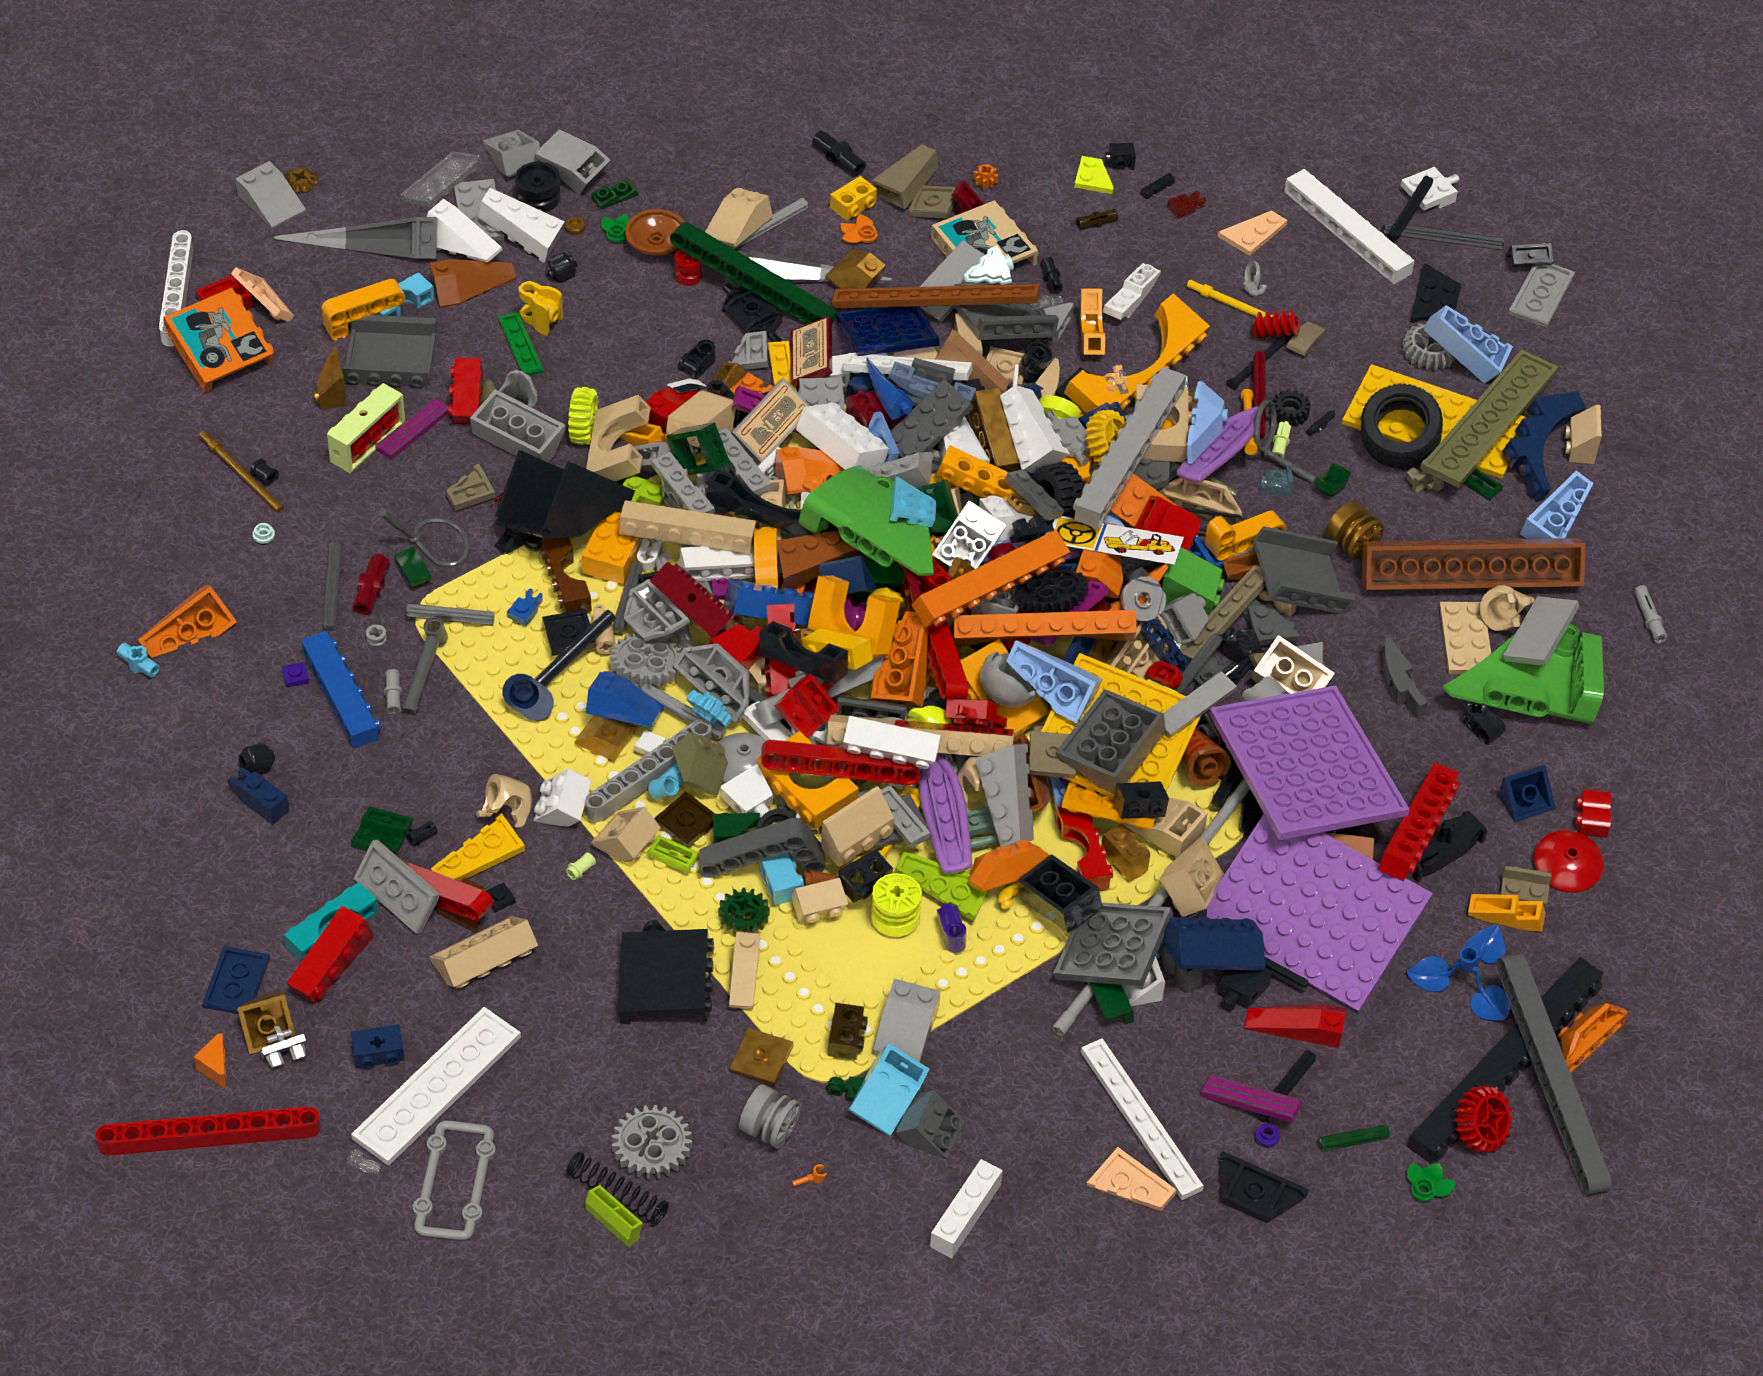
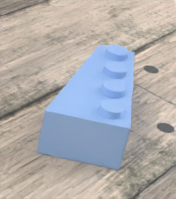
[1424,305,1513,384]
[1520,471,1593,539]

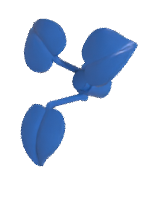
[1407,925,1510,1021]

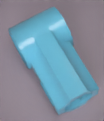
[648,762,684,800]

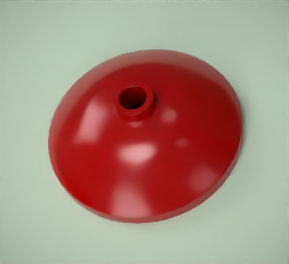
[1534,830,1604,893]

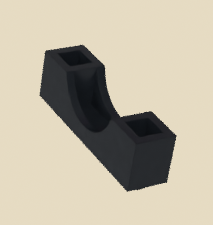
[759,621,848,684]

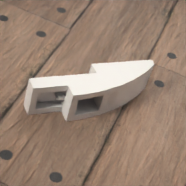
[1103,263,1161,320]

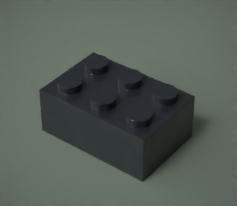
[1017,854,1103,933]

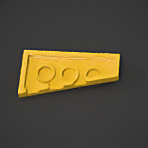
[431,813,525,881]

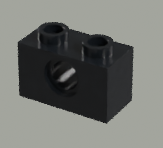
[1113,781,1169,819]

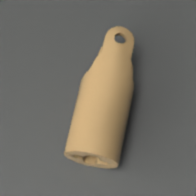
[593,605,616,654]

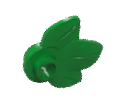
[601,214,630,243]
[1407,1163,1456,1202]

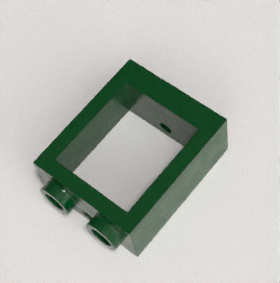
[666,422,730,475]

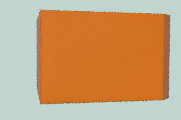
[194,1033,227,1087]

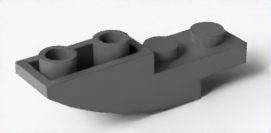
[1382,637,1427,719]

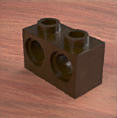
[828,1003,868,1060]

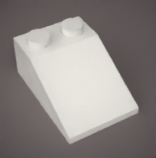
[979,496,1050,540]

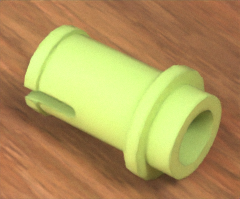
[566,853,596,880]

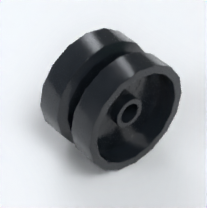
[515,162,560,212]

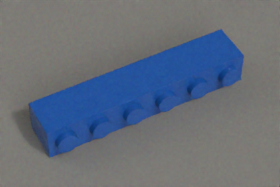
[301,631,381,749]

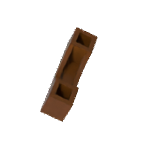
[539,537,592,613]

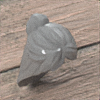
[499,370,538,408]

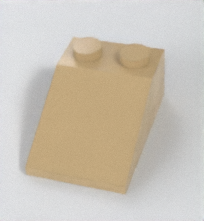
[705,188,773,247]
[1250,635,1334,693]
[1160,837,1224,917]

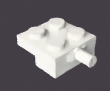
[1401,167,1459,210]

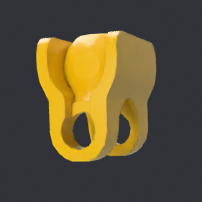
[518,281,563,336]

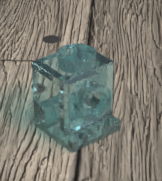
[1260,467,1294,496]

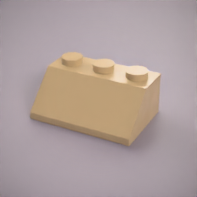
[821,786,894,867]

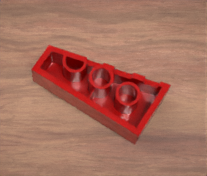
[763,604,798,697]
[286,906,375,1004]

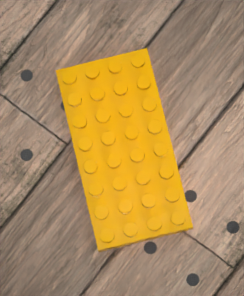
[1342,364,1528,479]

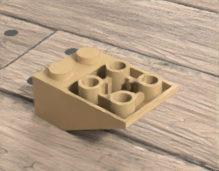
[1122,798,1208,857]

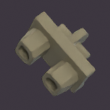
[1406,458,1444,494]

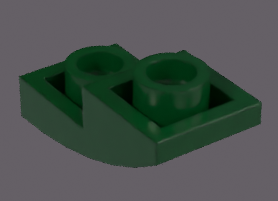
[591,178,639,209]
[394,546,432,588]

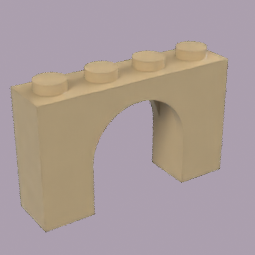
[1135,384,1192,462]
[586,395,651,481]

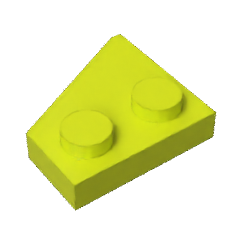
[1074,156,1113,194]

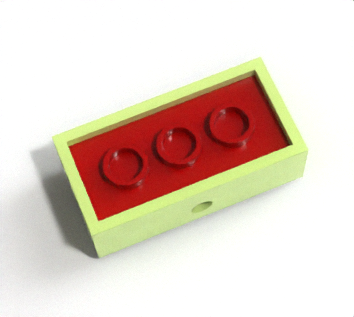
[327,383,405,473]

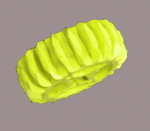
[568,387,599,445]

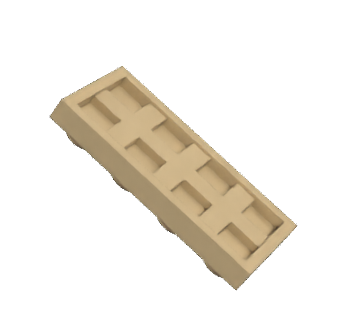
[1439,602,1491,675]

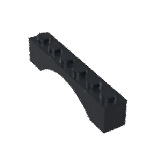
[706,469,836,537]

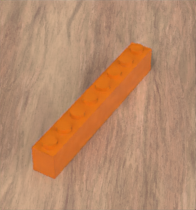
[912,530,1070,628]

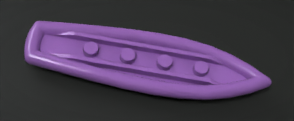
[1176,406,1259,482]
[919,753,972,874]

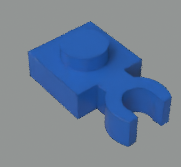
[507,588,543,626]

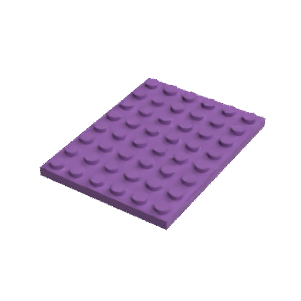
[1209,685,1410,840]
[1206,814,1433,1013]

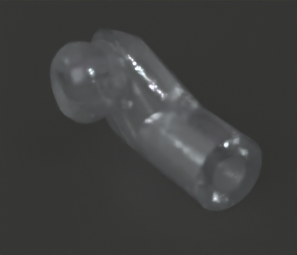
[347,1149,381,1176]

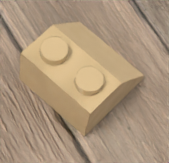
[1564,405,1602,464]
[591,807,661,861]

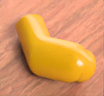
[997,881,1020,909]

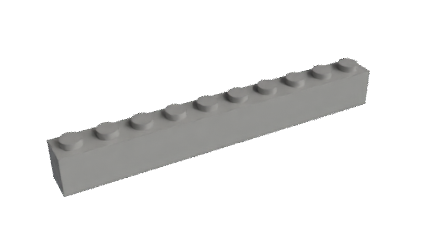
[1073,367,1186,529]

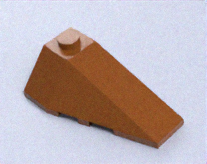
[430,259,517,308]

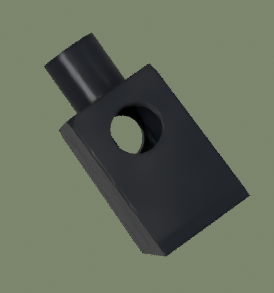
[1218,969,1272,1012]

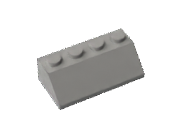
[470,389,565,463]
[867,452,933,488]

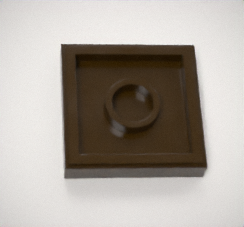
[654,791,716,848]

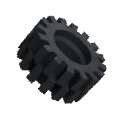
[1272,389,1310,427]

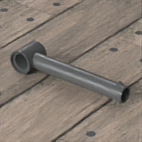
[402,617,448,715]

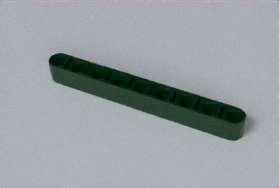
[670,222,837,324]

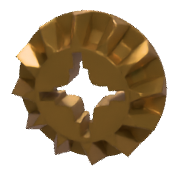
[285,167,317,193]

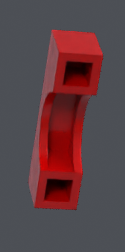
[1055,806,1113,890]

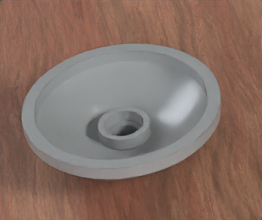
[718,732,766,784]

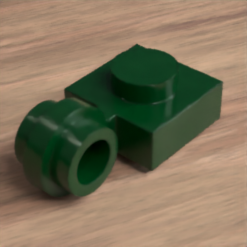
[826,1076,865,1102]

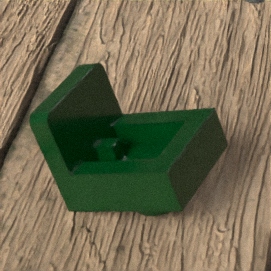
[1314,463,1351,495]

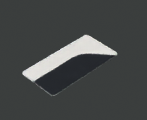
[667,378,706,393]

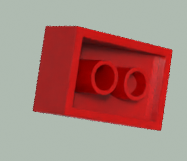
[646,387,698,434]

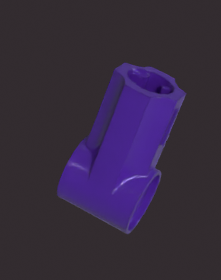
[937,903,966,953]

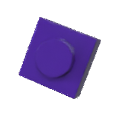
[282,662,309,688]

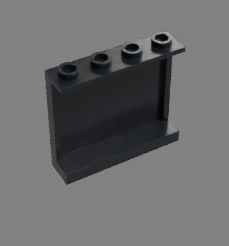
[618,929,714,1024]

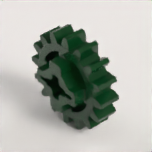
[718,888,770,935]

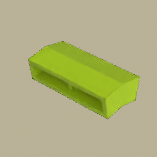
[585,1185,643,1247]

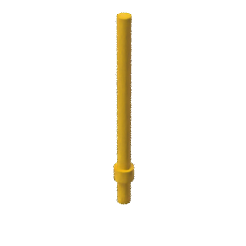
[1187,280,1273,317]

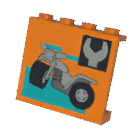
[163,288,275,393]

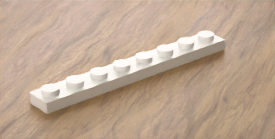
[1081,1038,1203,1201]

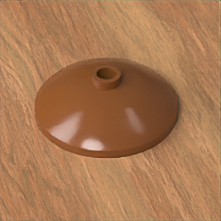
[625,209,684,256]

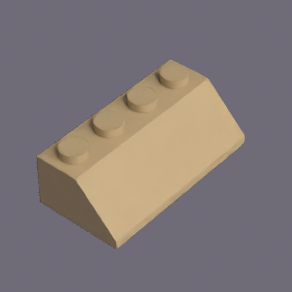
[429,916,538,988]

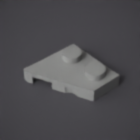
[728,331,768,370]

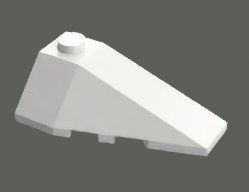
[427,199,503,263]

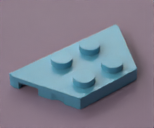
[890,476,936,527]

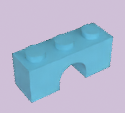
[373,272,435,316]

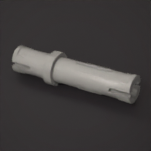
[1634,585,1668,644]

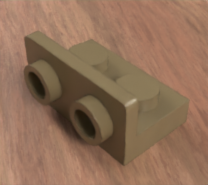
[1500,866,1552,908]

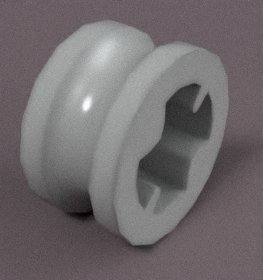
[366,625,387,646]

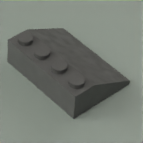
[1056,689,1166,794]

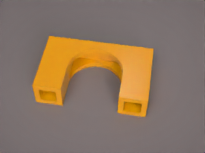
[807,575,900,658]
[960,639,1049,737]
[757,731,859,830]

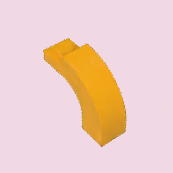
[1080,288,1105,355]
[754,527,779,588]

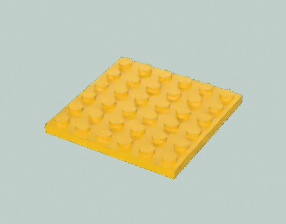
[1027,653,1202,796]

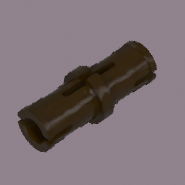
[1076,208,1118,230]

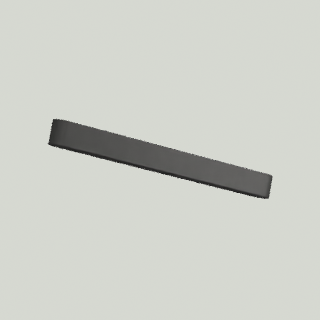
[1496,954,1611,1195]

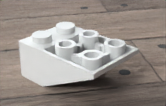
[932,501,1006,569]

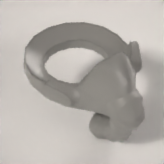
[1243,261,1267,297]

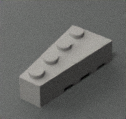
[975,744,1034,846]

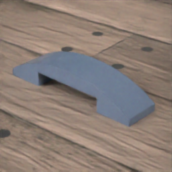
[889,361,976,402]

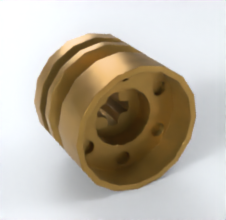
[1325,501,1384,560]

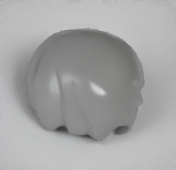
[979,652,1038,708]

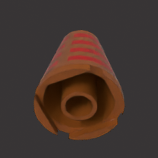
[1182,729,1231,787]

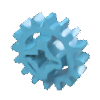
[686,690,732,727]

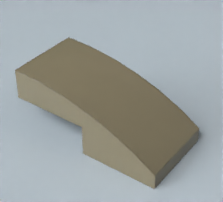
[1286,321,1326,356]

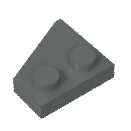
[1247,604,1299,646]

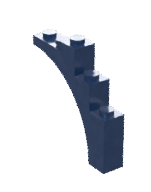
[1502,391,1586,502]

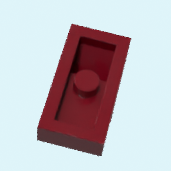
[951,180,984,215]

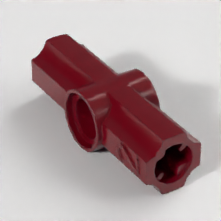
[352,553,390,615]

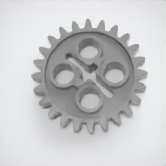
[610,632,681,688]
[612,1105,692,1179]

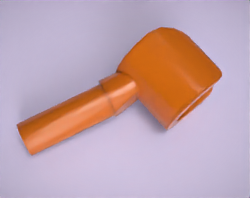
[792,1164,827,1186]

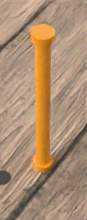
[1241,389,1258,455]

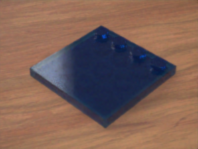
[836,306,939,356]

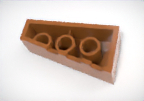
[776,530,869,589]

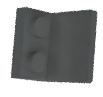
[904,357,955,406]

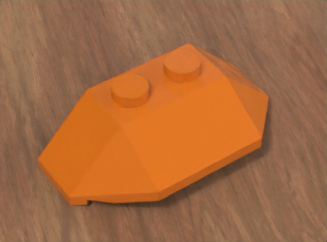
[969,840,1050,892]
[1558,1003,1629,1074]

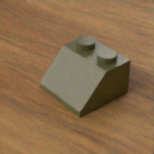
[672,732,728,796]

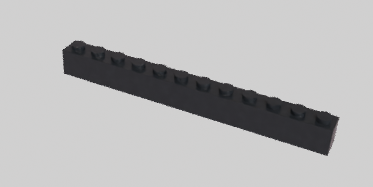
[1407,957,1603,1164]

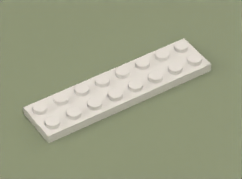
[351,1007,521,1166]

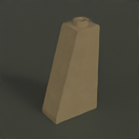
[872,144,939,209]

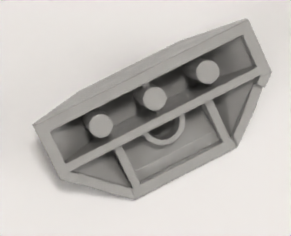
[624,579,690,641]
[673,643,749,723]

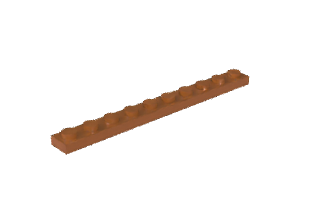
[832,284,1040,309]

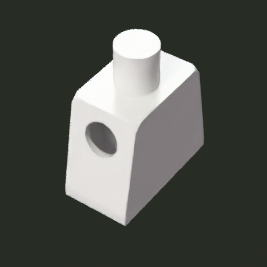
[720,764,773,818]

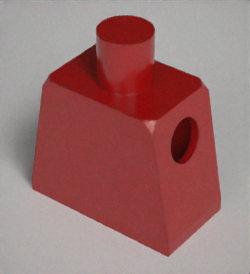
[710,624,762,670]

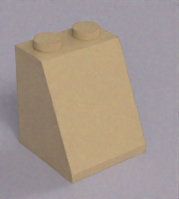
[665,390,736,448]

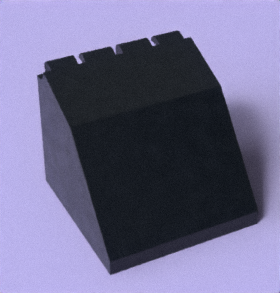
[495,450,635,538]

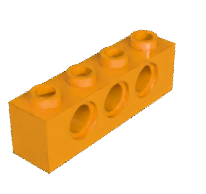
[935,445,1021,500]

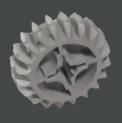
[1402,322,1456,371]

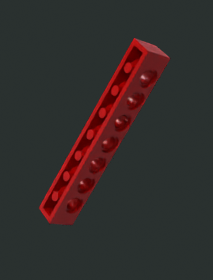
[1378,762,1460,881]

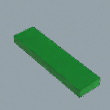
[498,312,543,376]

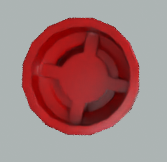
[675,250,702,286]

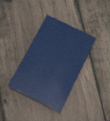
[202,946,270,1014]

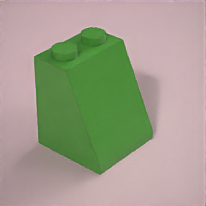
[1162,547,1225,614]

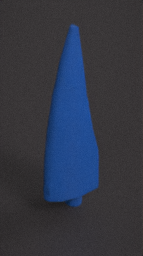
[866,358,914,420]

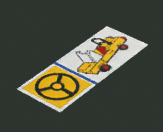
[1053,516,1184,565]

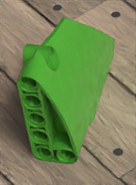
[798,465,934,576]
[1442,624,1604,725]

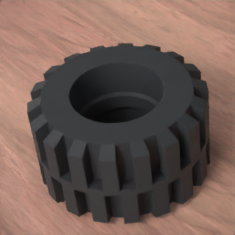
[1032,462,1084,520]

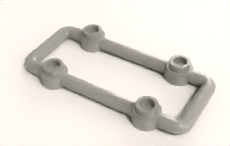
[413,1121,496,1241]

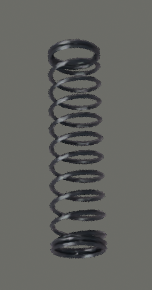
[566,1151,669,1225]

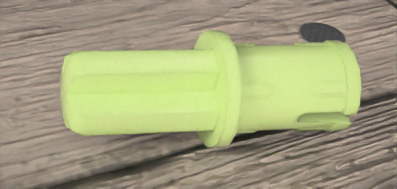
[1272,421,1291,458]

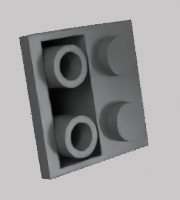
[896,1090,964,1159]

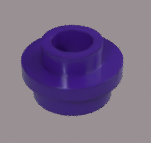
[1255,1124,1280,1147]

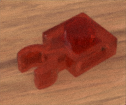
[1167,191,1206,218]

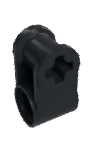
[678,339,716,379]
[1463,702,1506,744]

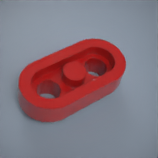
[1146,661,1183,689]

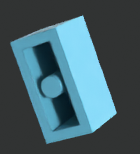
[759,853,804,906]

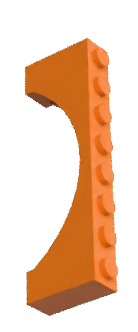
[954,610,1137,646]

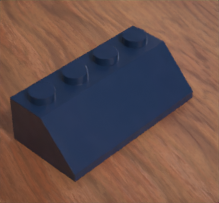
[1162,916,1266,970]

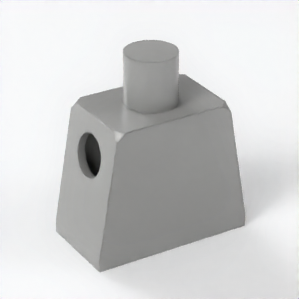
[1160,593,1208,645]

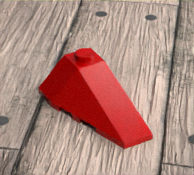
[1244,1003,1346,1048]

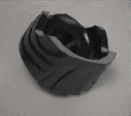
[1218,627,1259,661]

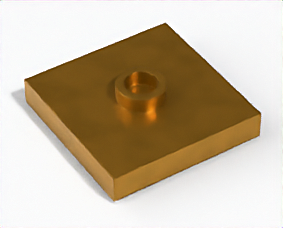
[729,1028,794,1086]

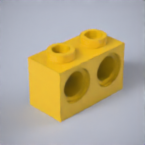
[830,176,877,221]

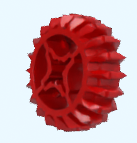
[1454,1086,1514,1153]

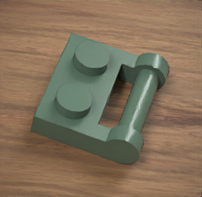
[967,807,1000,849]

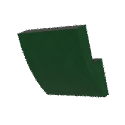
[917,479,958,523]
[351,806,413,856]

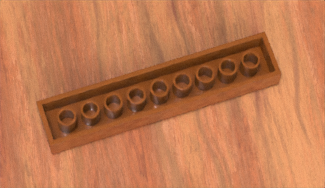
[1362,538,1586,590]

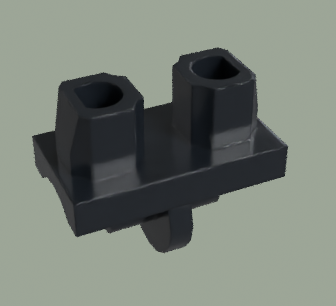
[1009,516,1055,545]

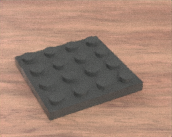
[1053,903,1173,987]

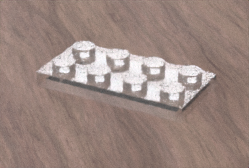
[400,151,483,207]

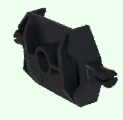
[722,283,782,342]

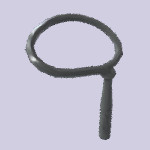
[1254,400,1316,484]
[379,509,469,568]

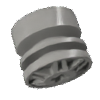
[739,1084,801,1149]

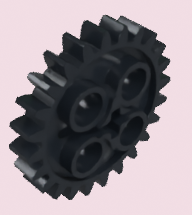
[1015,567,1089,613]

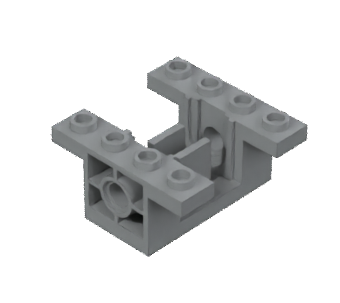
[651,428,771,514]

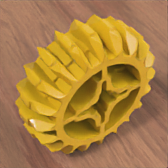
[1085,410,1126,465]

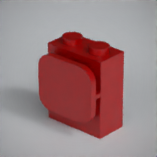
[1134,496,1201,551]

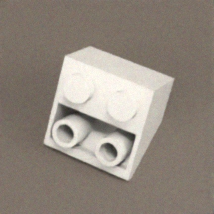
[533,768,592,827]

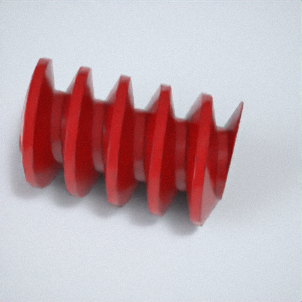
[1254,309,1300,338]

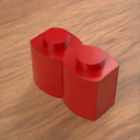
[1575,789,1611,837]

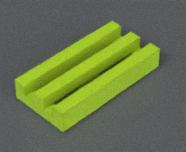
[647,835,698,874]

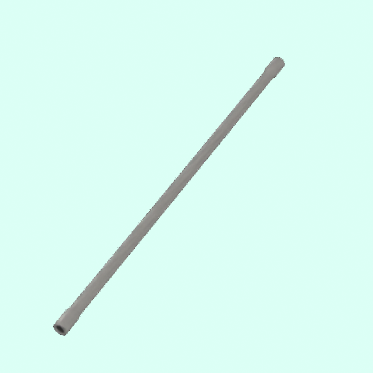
[1052,778,1250,1037]

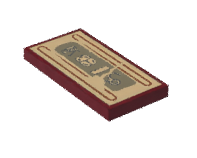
[791,316,833,387]

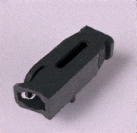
[1411,811,1487,882]

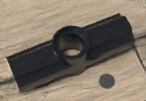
[812,130,866,176]

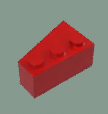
[448,357,483,424]

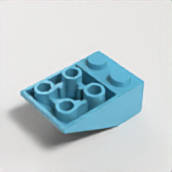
[848,1043,929,1136]

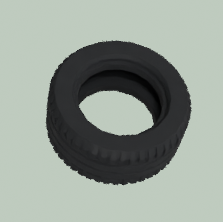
[1361,383,1443,469]

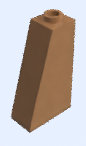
[934,329,1009,395]

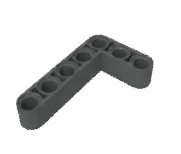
[698,818,825,878]

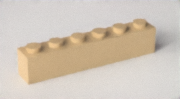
[619,500,756,554]

